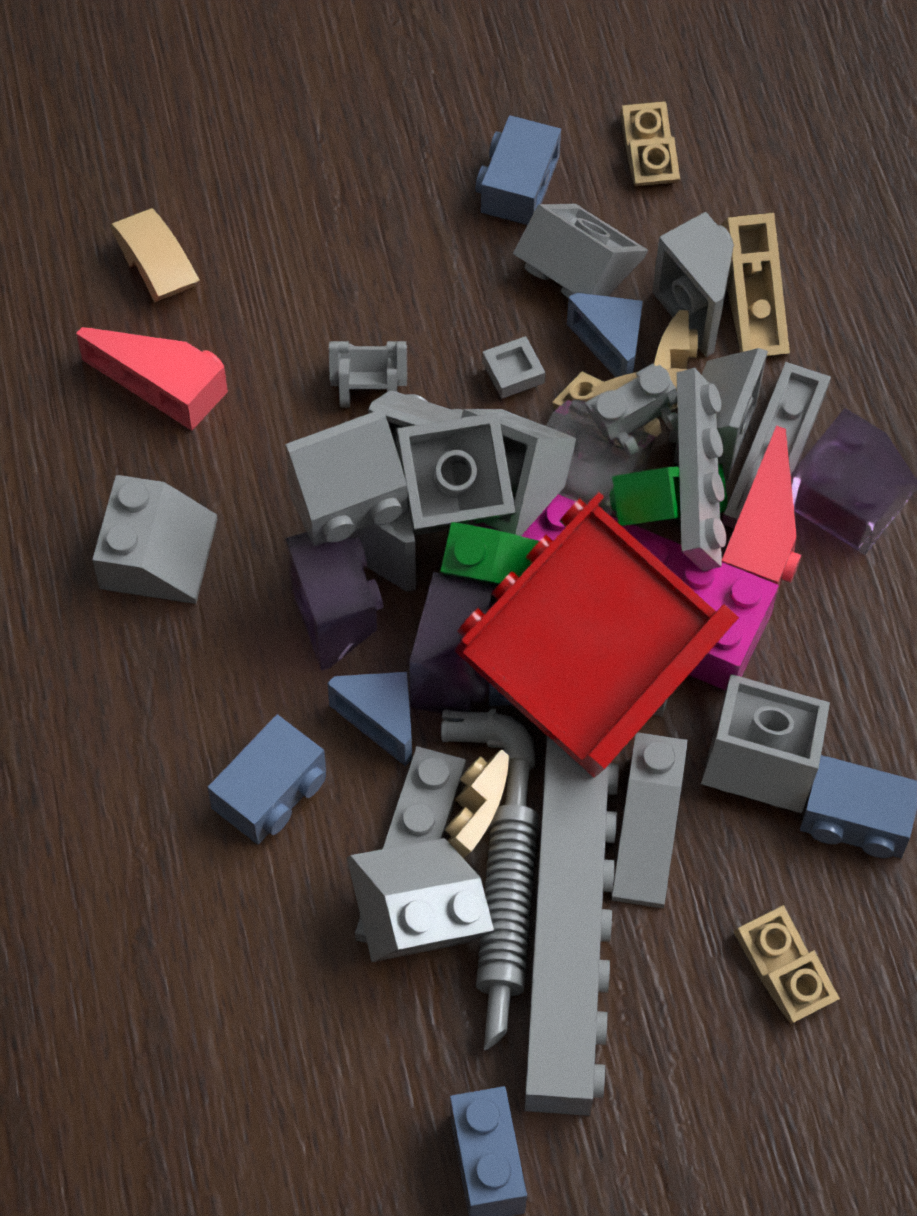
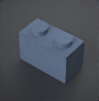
[475,115,561,225]
[207,714,326,845]
[800,755,917,859]
[450,1086,527,1216]

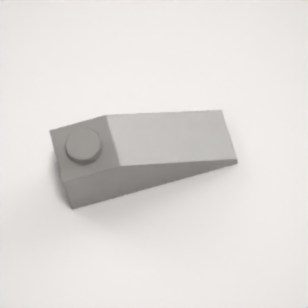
[612,732,688,908]

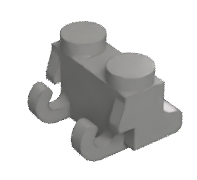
[329,341,407,408]
[585,364,678,456]

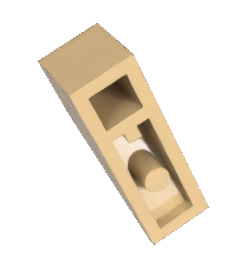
[720,213,790,356]

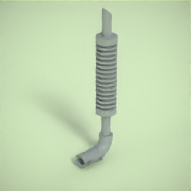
[441,708,539,1050]

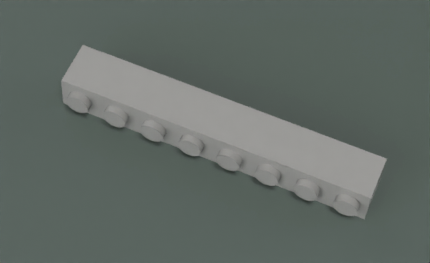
[524,736,619,1116]

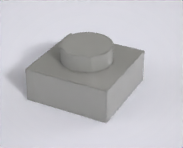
[482,336,545,399]

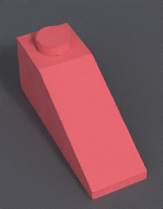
[76,327,228,431]
[722,425,802,593]

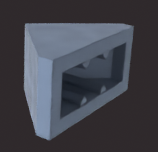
[567,293,643,378]
[327,672,412,766]

